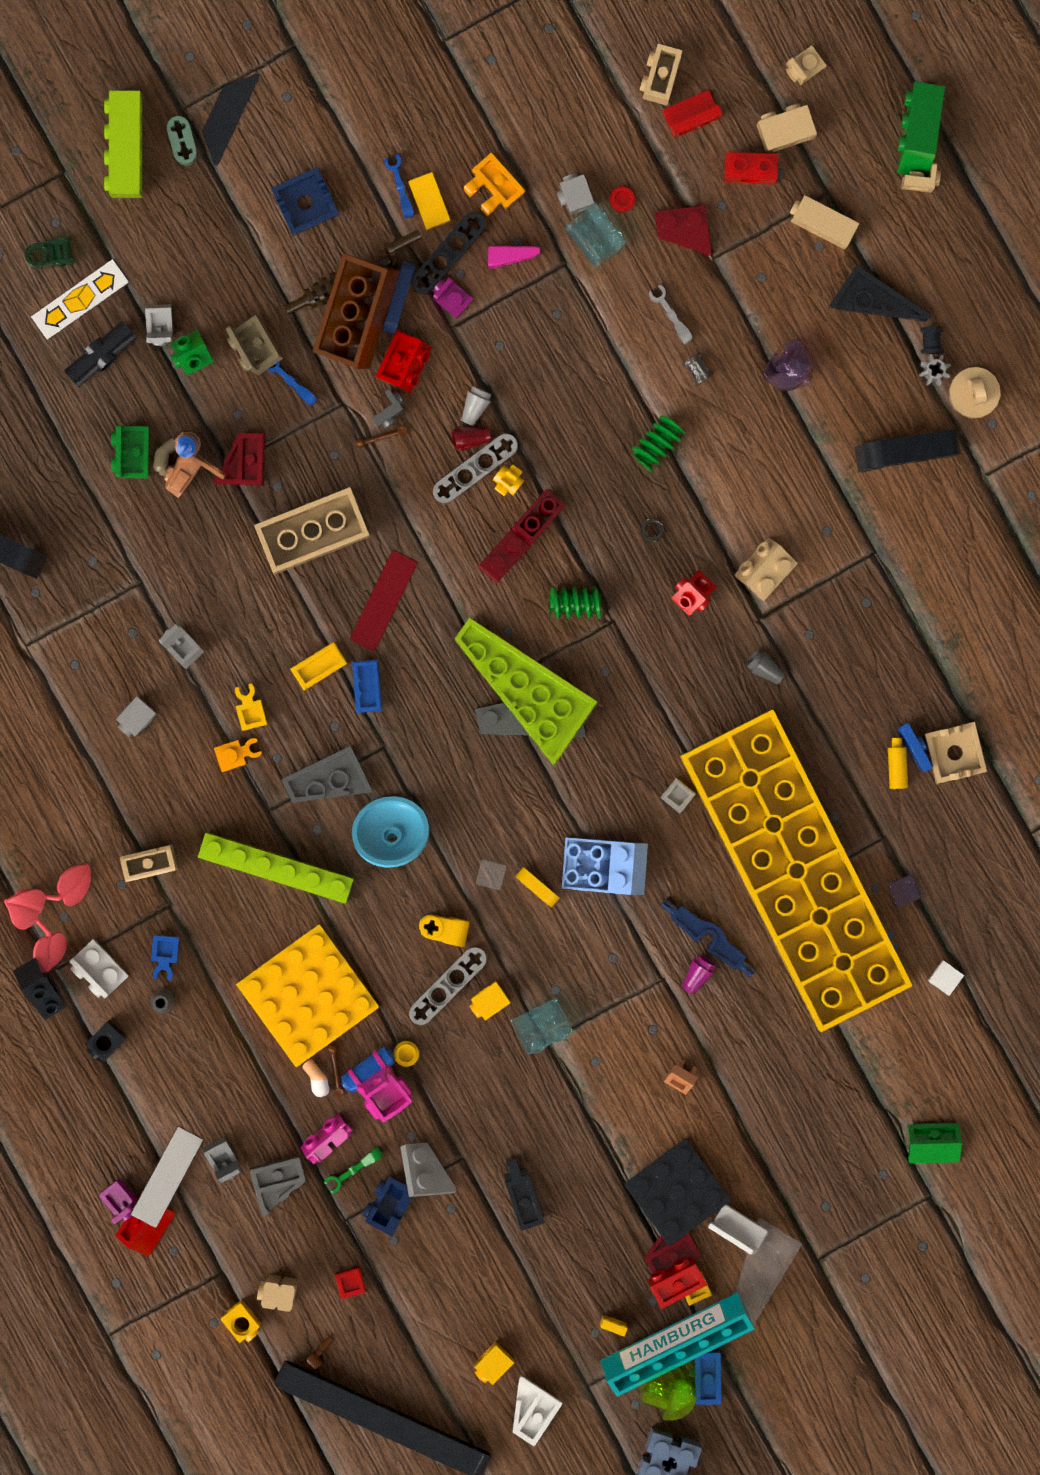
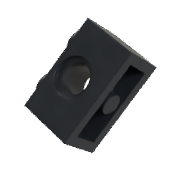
[13,957,67,1020]

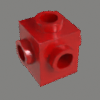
[671,570,717,616]

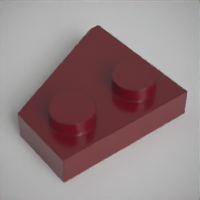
[213,433,266,486]

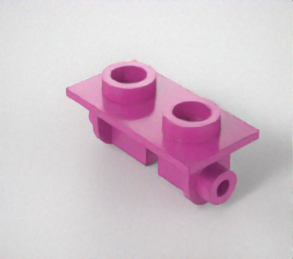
[300,1113,353,1164]

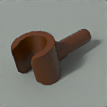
[306,1336,333,1370]

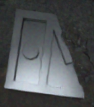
[249,1155,306,1217]

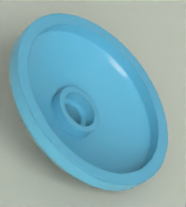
[352,796,429,867]

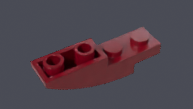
[478,489,566,584]

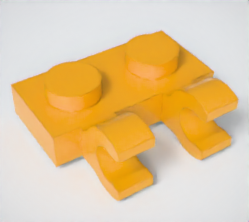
[463,153,525,216]

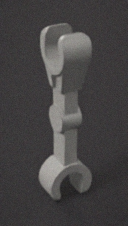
[649,285,692,344]

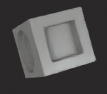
[116,696,158,737]

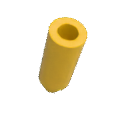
[888,738,908,789]

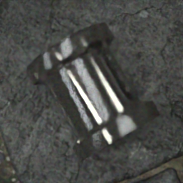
[682,352,715,386]

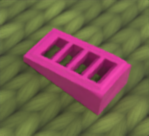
[488,246,540,269]

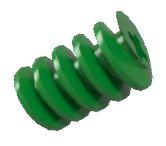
[632,415,686,473]
[549,586,601,619]

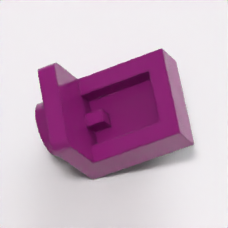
[98,1178,138,1224]

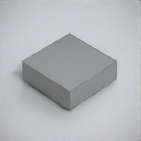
[660,778,696,814]

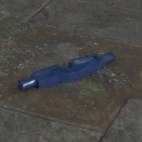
[660,898,757,978]

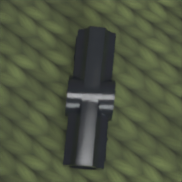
[64,321,137,388]

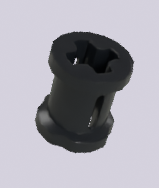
[920,326,944,355]

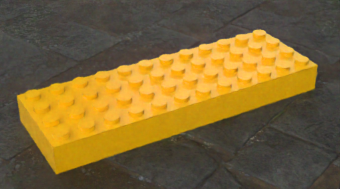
[680,709,913,1032]

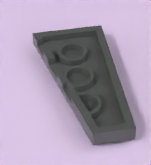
[475,703,586,737]

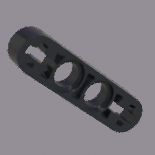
[412,212,485,295]

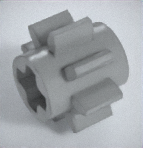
[919,354,951,386]

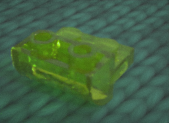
[639,1379,697,1420]

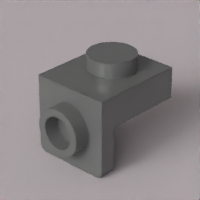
[372,388,404,429]
[202,1136,242,1183]

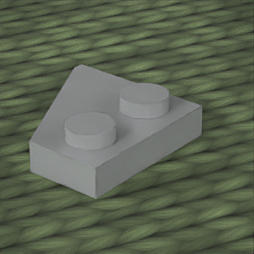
[401,1143,456,1197]

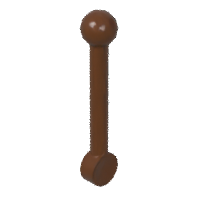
[356,426,408,448]
[328,1044,344,1098]

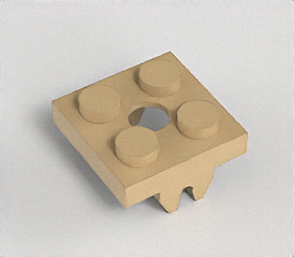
[924,722,987,784]

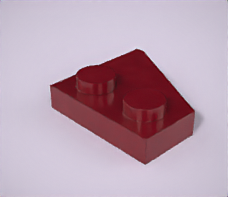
[654,205,712,256]
[644,1233,702,1274]

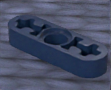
[382,260,416,335]

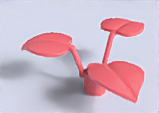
[4,863,91,972]

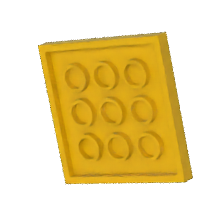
[236,924,380,1067]

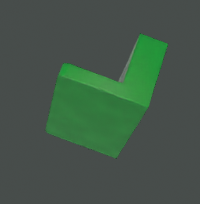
[907,1123,962,1164]

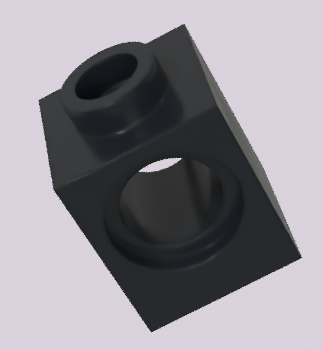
[86,1020,128,1062]

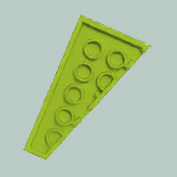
[455,618,597,766]

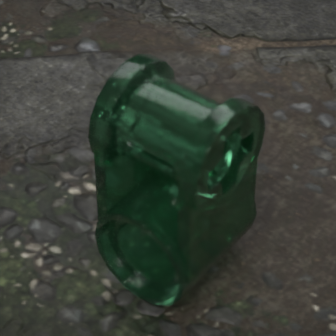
[24,237,76,270]

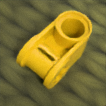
[419,915,470,947]

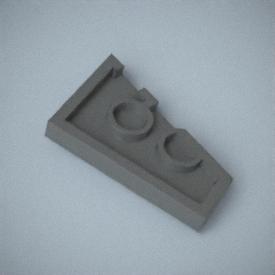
[281,746,373,803]

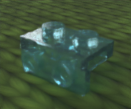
[564,203,626,268]
[511,998,573,1055]

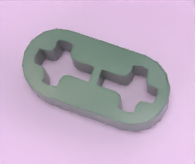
[167,116,197,166]

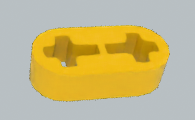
[515,867,560,908]

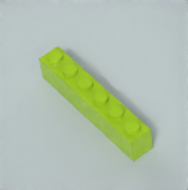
[198,832,354,904]

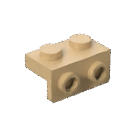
[735,538,798,601]

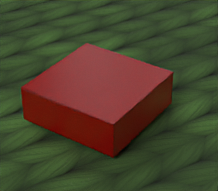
[334,1267,366,1299]

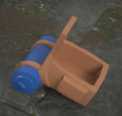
[163,432,227,498]

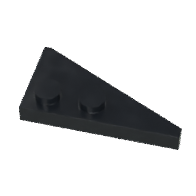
[828,265,931,322]

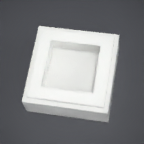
[927,960,964,996]

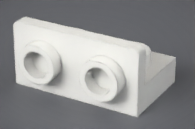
[69,939,129,998]

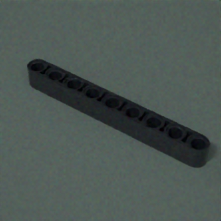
[274,1360,492,1475]

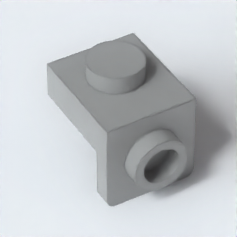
[145,304,174,346]
[159,624,204,669]

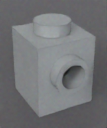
[556,173,594,216]

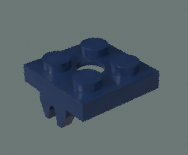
[271,167,339,236]

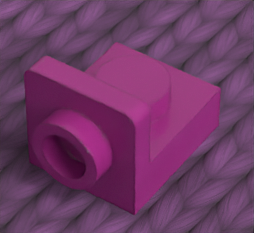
[432,277,473,319]

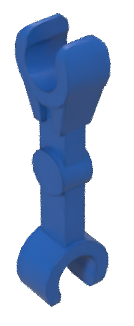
[384,154,414,219]
[266,361,317,406]

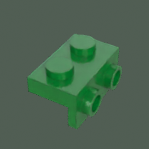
[111,425,149,479]

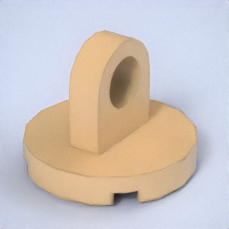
[949,367,1001,419]

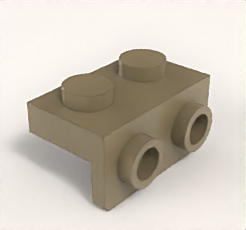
[226,315,283,376]

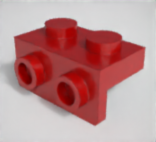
[647,1256,707,1309]

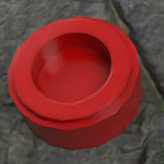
[609,186,635,213]

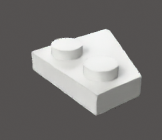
[513,1375,563,1446]

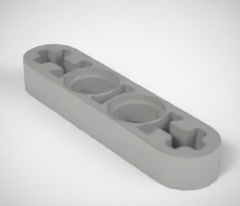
[433,434,518,504]
[409,947,487,1025]

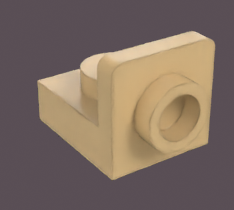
[786,45,827,85]
[901,163,941,193]

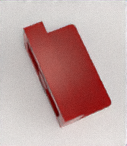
[663,90,722,139]
[115,1193,175,1256]

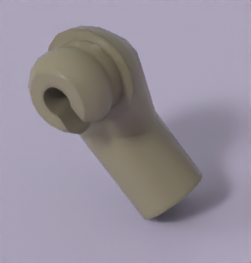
[153,437,176,476]

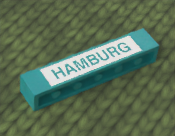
[600,1292,755,1397]

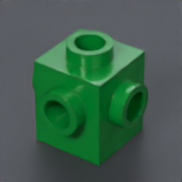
[170,330,214,376]

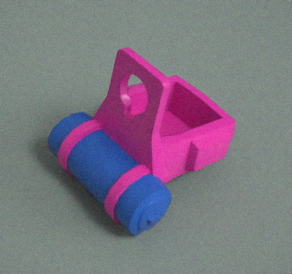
[341,1046,413,1123]

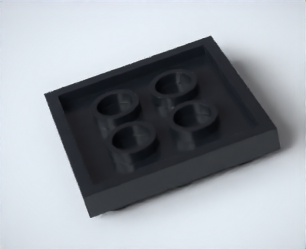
[624,1138,731,1247]

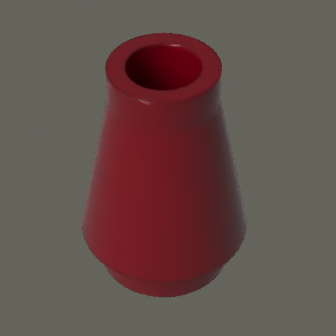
[452,426,491,451]

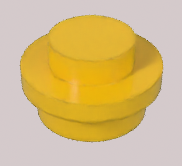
[394,1041,419,1067]

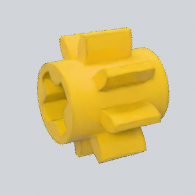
[493,464,525,496]

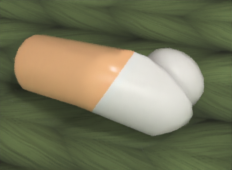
[303,1059,330,1097]

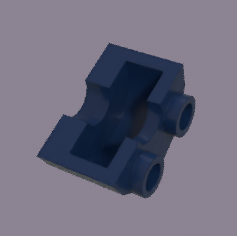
[362,1176,413,1236]

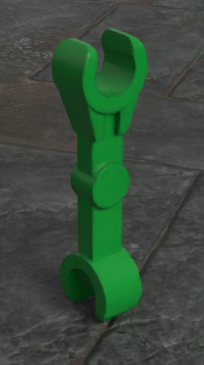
[324,1147,383,1193]

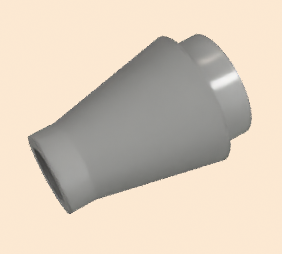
[460,386,492,426]

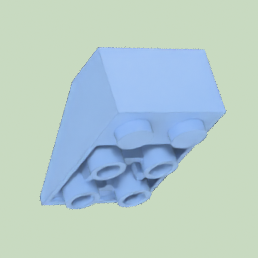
[562,837,648,895]

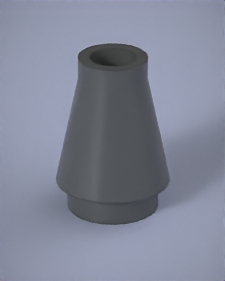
[746,650,785,685]
[150,988,176,1014]

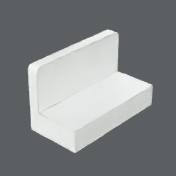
[708,1205,769,1255]

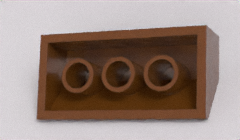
[312,253,400,369]

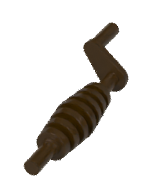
[284,230,422,315]

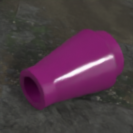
[681,955,716,994]

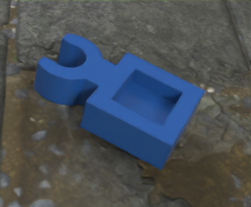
[151,935,180,981]

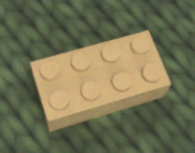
[254,487,370,574]

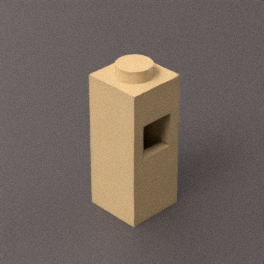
[790,195,859,250]

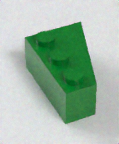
[897,81,945,177]

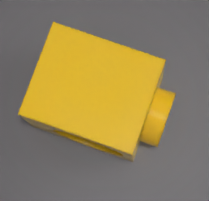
[470,980,511,1021]
[220,1299,261,1343]
[474,1341,514,1385]

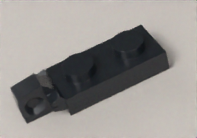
[504,1157,545,1231]

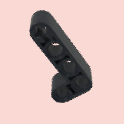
[854,429,961,472]
[0,535,47,579]

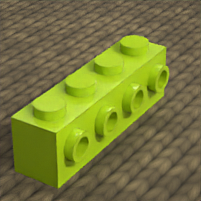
[104,91,142,198]

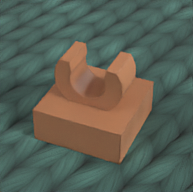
[664,1060,698,1095]

